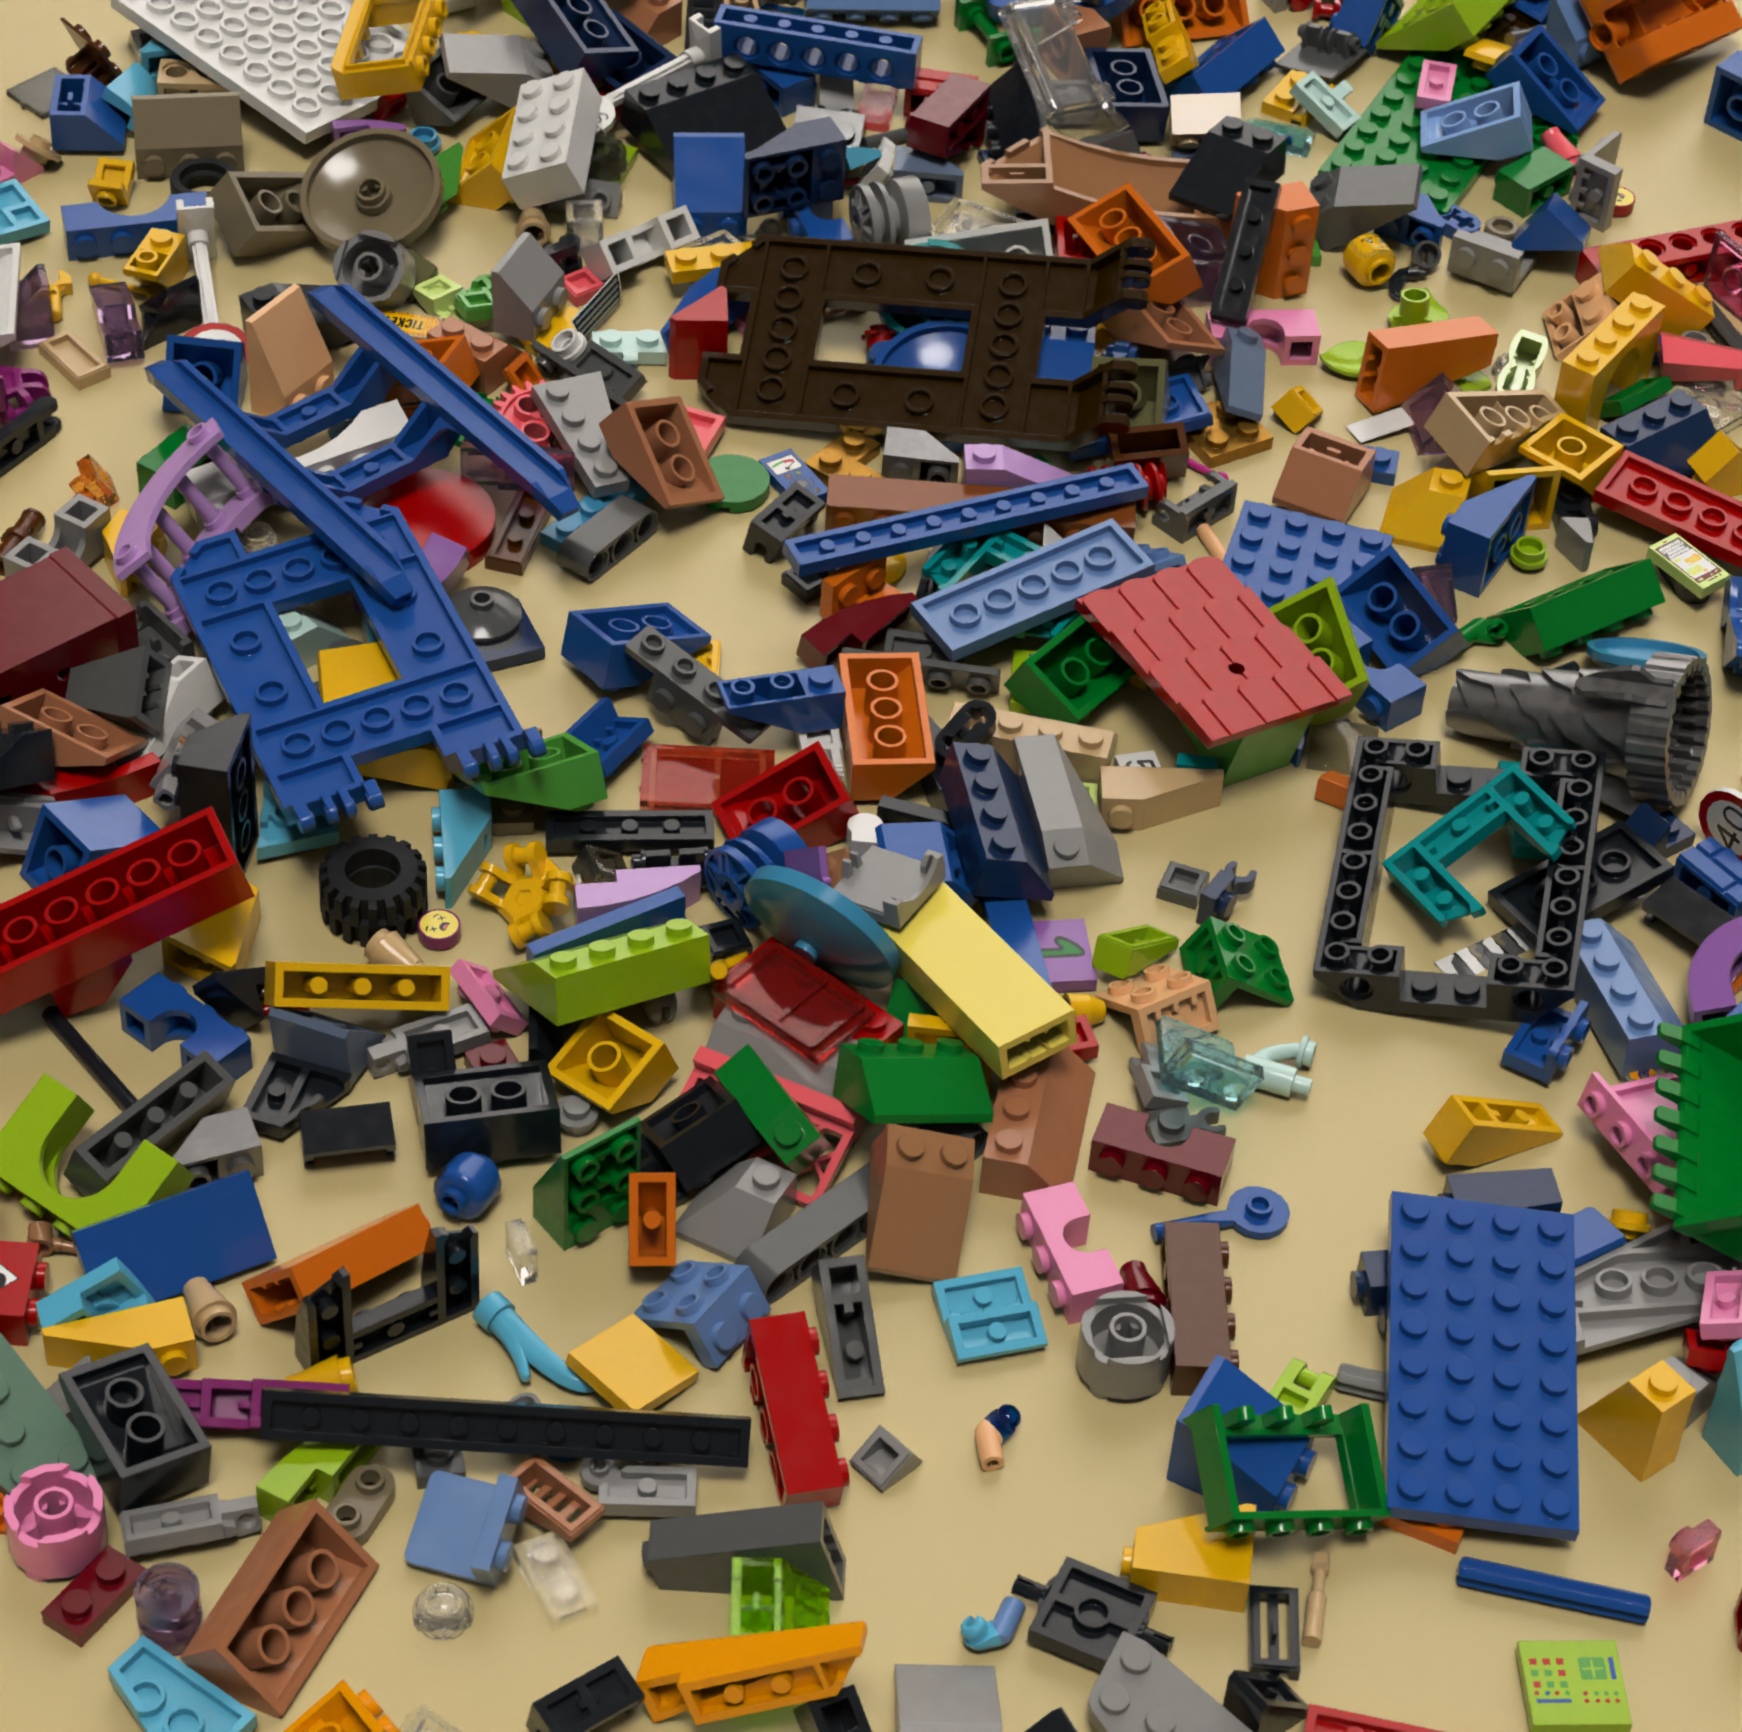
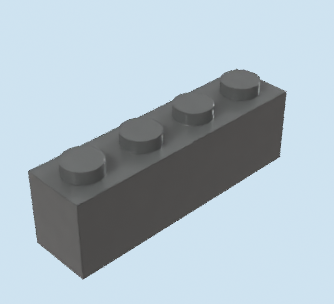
[63,1050,236,1197]

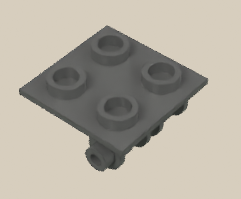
[1275,22,1367,81]

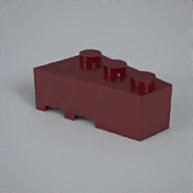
[905,73,991,159]

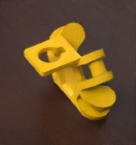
[467,841,576,950]

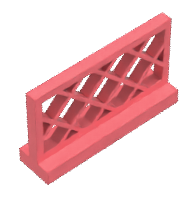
[680,1045,866,1207]

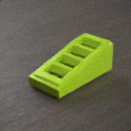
[1092,924,1180,979]

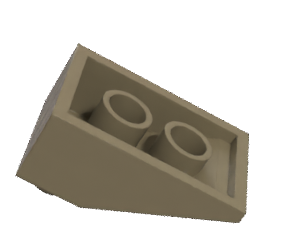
[206,171,317,257]

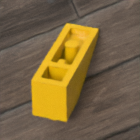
[1423,1094,1563,1166]
[41,1296,198,1376]

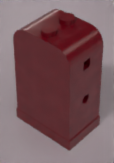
[0,546,139,705]

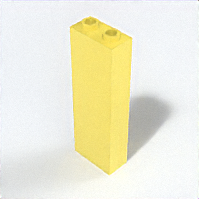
[876,881,1077,1080]

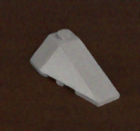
[1013,734,1124,889]

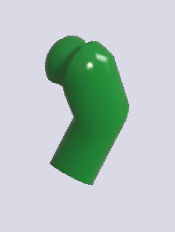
[1459,618,1509,652]

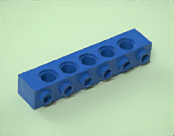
[713,4,923,90]

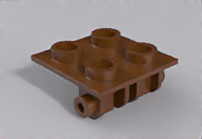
[60,17,123,86]

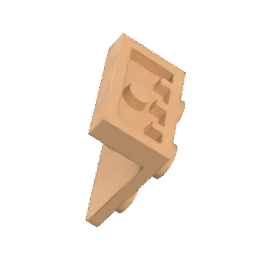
[1095,964,1220,1056]

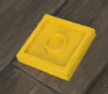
[565,1313,699,1410]

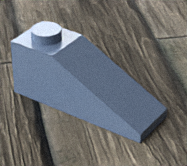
[1211,326,1266,422]

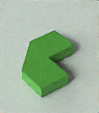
[455,274,493,322]

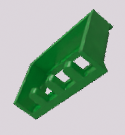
[1181,1403,1391,1539]

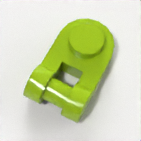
[1269,1357,1337,1414]

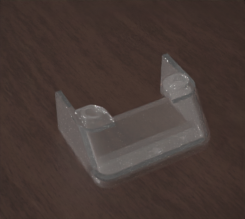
[998,0,1130,140]

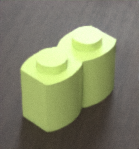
[1495,329,1548,391]

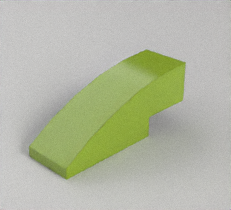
[256,1441,382,1522]

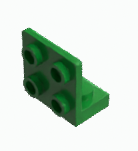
[1179,916,1294,1009]

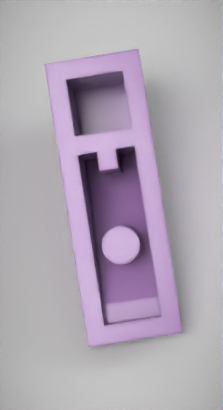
[961,443,1074,488]

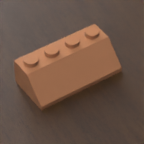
[979,1047,1095,1200]
[180,1498,379,1718]

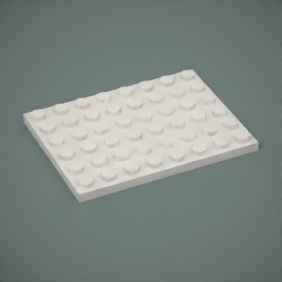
[111,0,410,144]

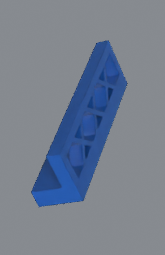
[526,886,686,961]

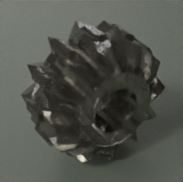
[587,129,628,181]

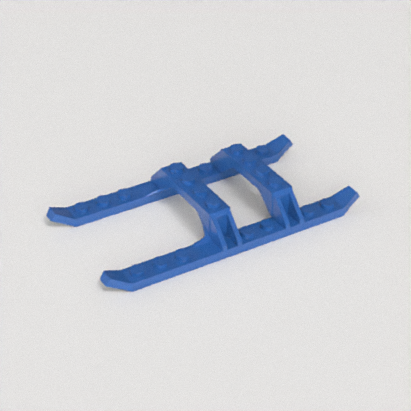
[144,284,580,606]

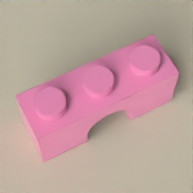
[1205,309,1321,366]
[1016,1181,1124,1325]

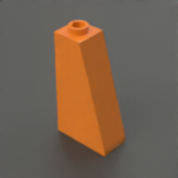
[1355,316,1499,413]
[242,1203,431,1326]

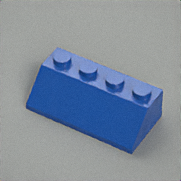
[1163,16,1285,105]

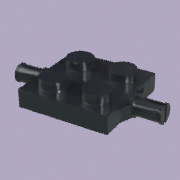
[1011,1556,1175,1671]

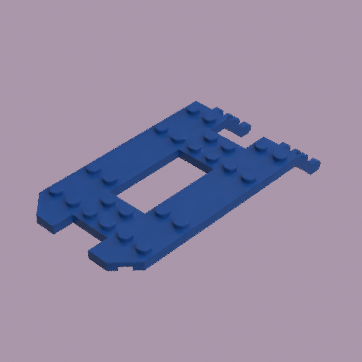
[170,496,547,834]

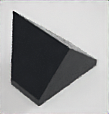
[138,275,202,352]

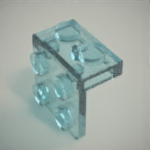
[1156,1016,1264,1111]

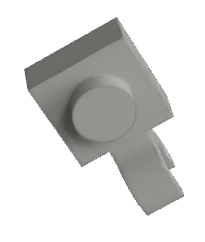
[1129,1042,1189,1110]

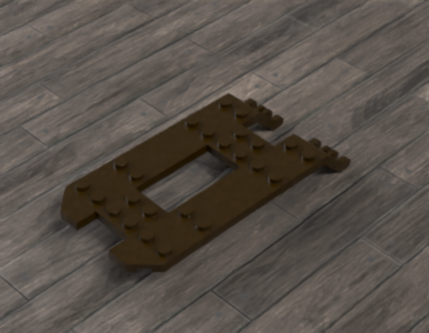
[697,234,1156,452]

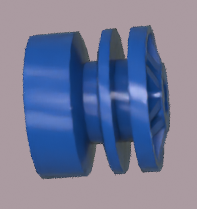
[704,817,807,929]

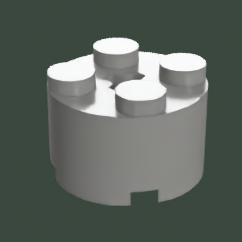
[333,230,416,309]
[1076,1290,1175,1400]

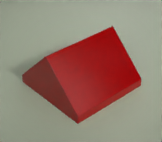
[669,285,728,380]

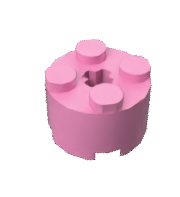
[4,1463,108,1582]

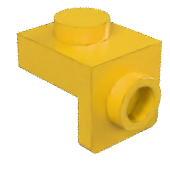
[87,157,136,207]

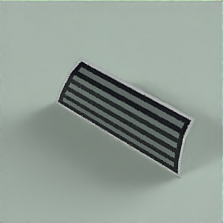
[571,270,622,342]

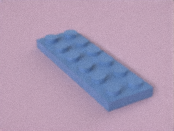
[911,518,1155,662]

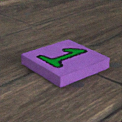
[1033,919,1097,992]

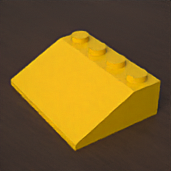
[317,642,454,790]

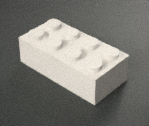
[501,67,602,210]

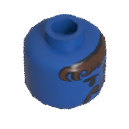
[433,1152,502,1220]

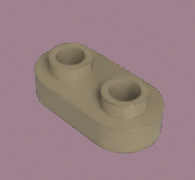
[326,1464,395,1546]

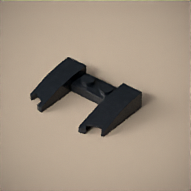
[295,1225,480,1370]

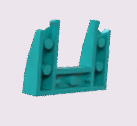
[921,530,1081,640]
[1382,763,1577,928]

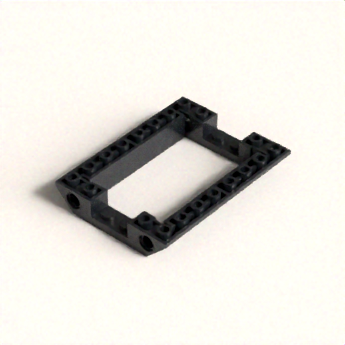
[1313,736,1606,1023]

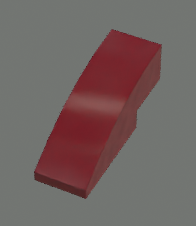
[796,592,918,668]

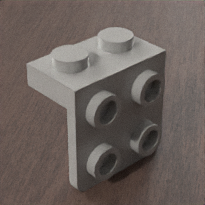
[1447,229,1538,294]

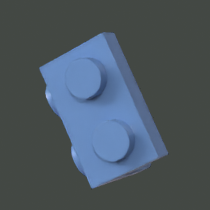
[634,1260,771,1368]
[404,1470,529,1588]

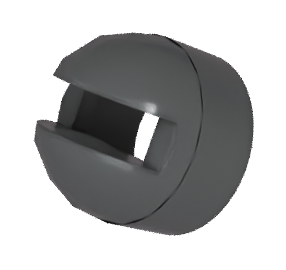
[1411,240,1442,270]

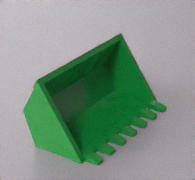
[1650,1013,1742,1263]

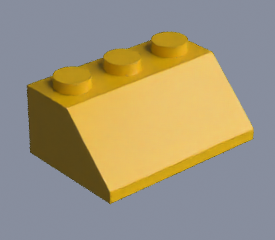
[446,106,516,210]
[1598,243,1715,335]

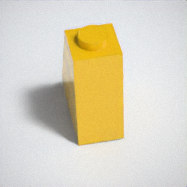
[161,882,261,981]
[1577,1359,1697,1483]
[1120,1504,1257,1613]

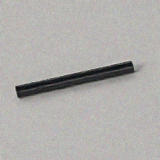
[42,1006,138,1111]

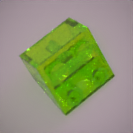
[729,1557,830,1637]

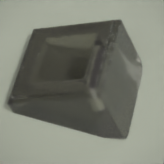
[572,845,627,884]

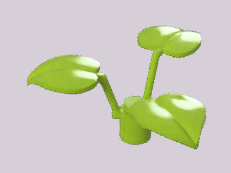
[1319,287,1492,396]

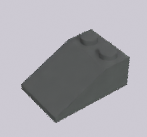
[1309,164,1423,251]

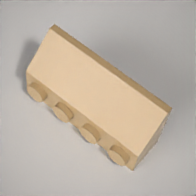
[948,701,1118,793]

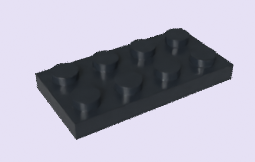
[1488,820,1674,948]

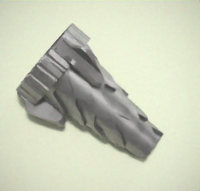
[1445,651,1712,816]

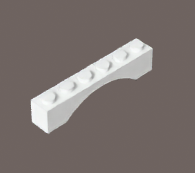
[183,399,408,531]

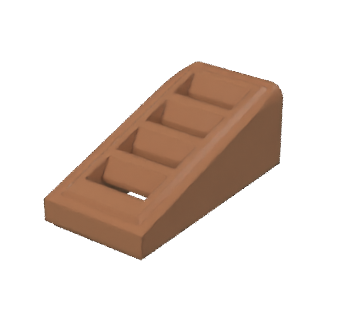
[508,1455,605,1542]

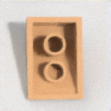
[245,284,334,417]

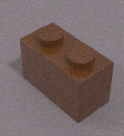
[1105,421,1189,479]

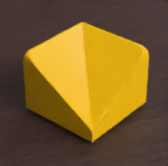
[1271,385,1324,433]

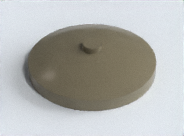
[300,128,444,252]

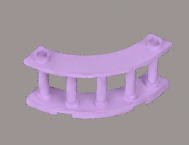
[113,417,274,635]

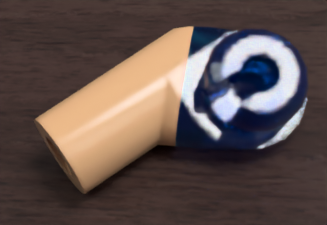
[975,1404,1021,1471]

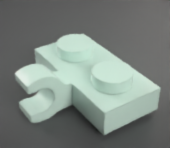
[1289,71,1361,139]
[592,329,667,370]

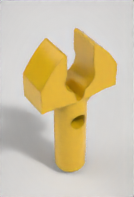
[34,269,73,322]

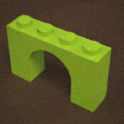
[0,1073,195,1239]

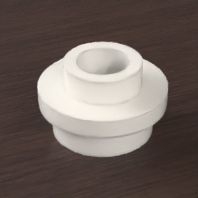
[551,328,587,363]

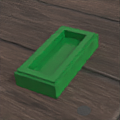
[1600,376,1673,418]

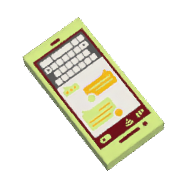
[1646,533,1730,599]

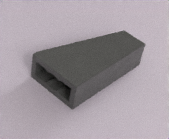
[642,1501,846,1601]

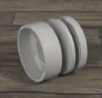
[849,175,931,245]

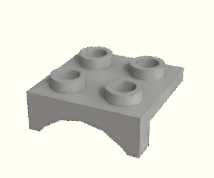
[833,845,946,929]

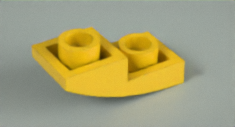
[1463,38,1512,72]

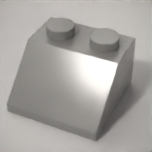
[491,231,568,342]

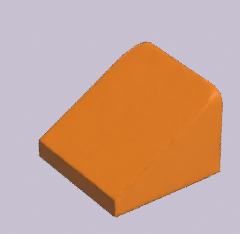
[1315,770,1350,810]

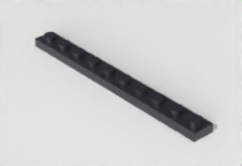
[260,1387,751,1468]

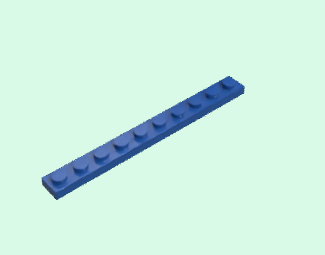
[782,462,1150,577]

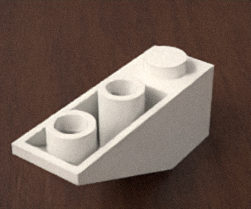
[116,655,225,766]

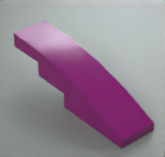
[170,1378,350,1432]

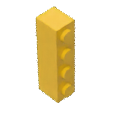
[264,961,451,1011]

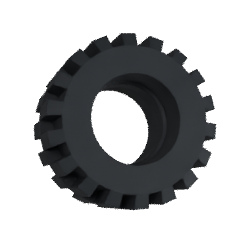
[319,834,428,945]

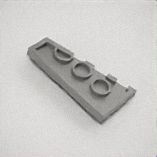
[530,371,630,499]

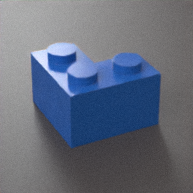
[1329,0,1404,56]

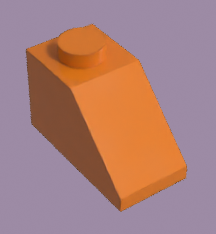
[628,1172,676,1266]

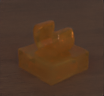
[69,454,120,507]

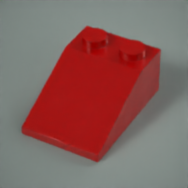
[711,741,860,848]

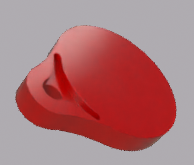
[363,468,496,571]

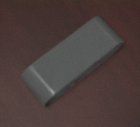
[557,495,659,581]

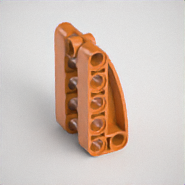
[1578,0,1742,85]

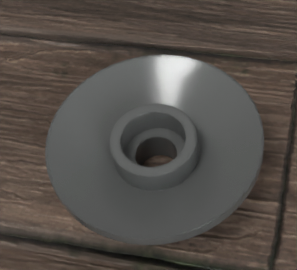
[449,586,522,642]

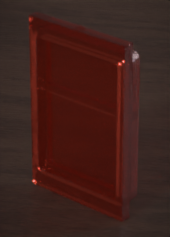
[639,743,775,815]
[711,942,876,1066]

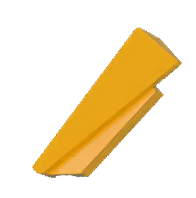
[635,1621,868,1725]

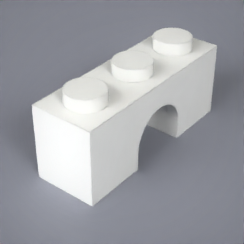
[580,205,701,281]

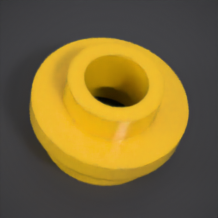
[1606,1208,1651,1240]

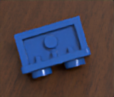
[566,698,654,778]
[1501,999,1592,1084]

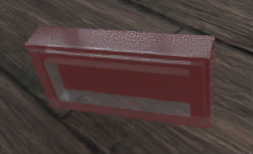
[858,83,899,132]

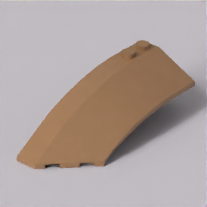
[980,124,1233,256]

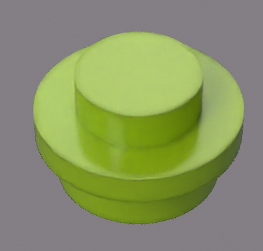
[1509,536,1548,571]

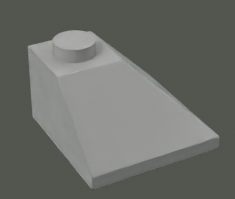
[676,1157,797,1263]

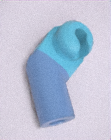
[960,1596,1026,1651]

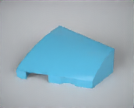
[101,61,157,132]
[36,1257,156,1328]

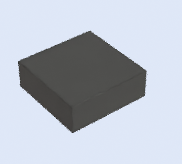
[1156,861,1210,910]

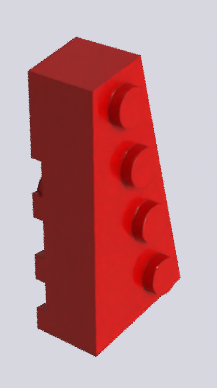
[741,1311,850,1507]

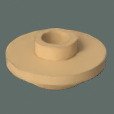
[15,133,62,165]

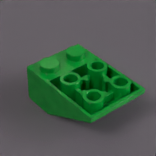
[533,1116,641,1251]

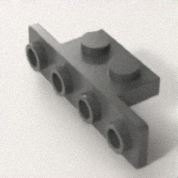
[530,340,647,412]
[624,626,771,747]
[841,628,1001,695]

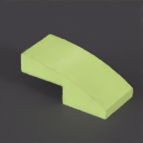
[412,274,488,329]

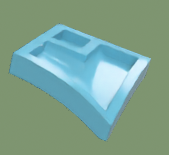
[0,178,50,245]

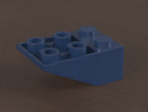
[742,116,847,219]

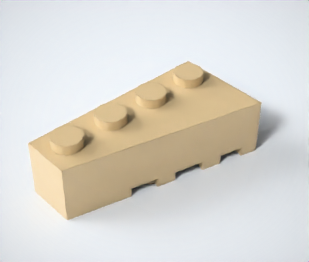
[1424,389,1566,477]

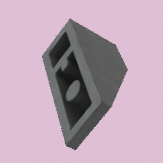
[811,1254,885,1400]

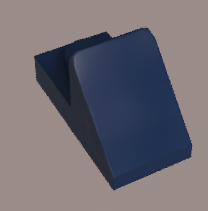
[1625,802,1696,858]

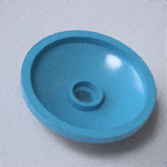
[1586,637,1707,669]

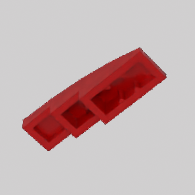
[1,752,161,803]

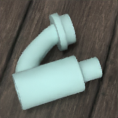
[1239,1035,1317,1098]

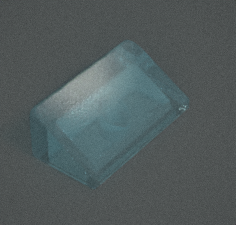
[1246,117,1316,157]

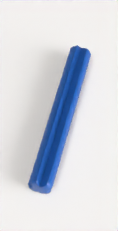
[1456,1556,1651,1623]

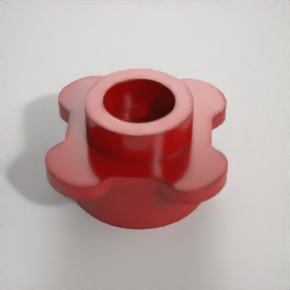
[861,324,896,350]

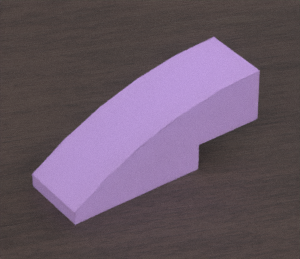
[574,865,701,925]

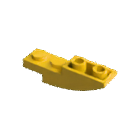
[1141,0,1199,84]

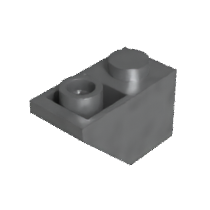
[882,426,959,483]
[173,1106,264,1191]

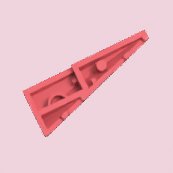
[1657,331,1742,390]

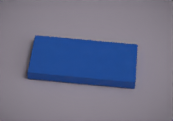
[70,1170,277,1302]

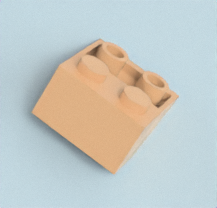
[1542,272,1621,361]

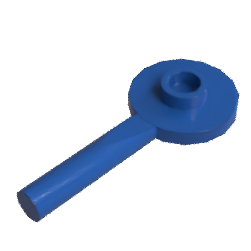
[1150,1186,1290,1242]

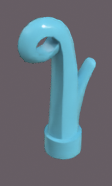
[473,1291,596,1393]

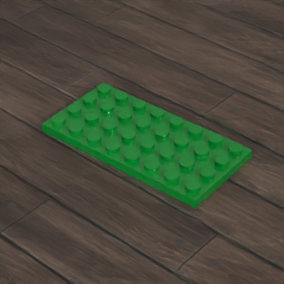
[1318,49,1494,215]

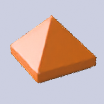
[502,351,546,390]

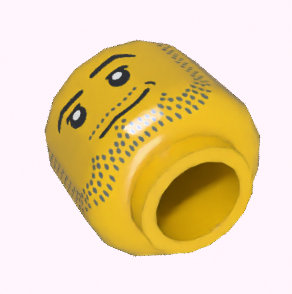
[1343,233,1396,287]

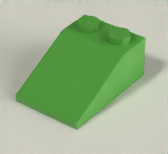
[454,732,608,812]

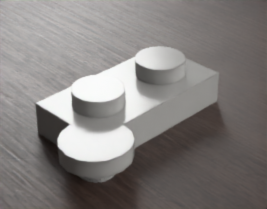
[580,1458,697,1517]

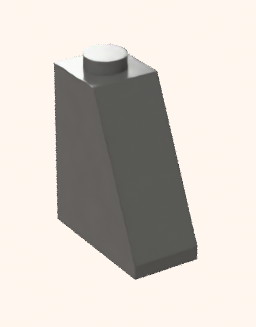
[65,645,172,737]

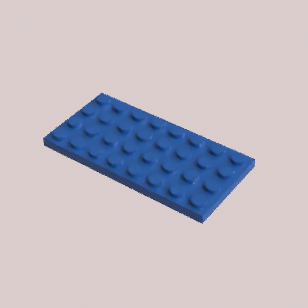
[1384,1191,1580,1541]

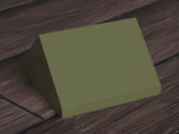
[1091,356,1171,427]

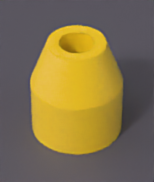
[1062,993,1106,1026]

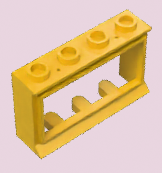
[330,0,448,100]

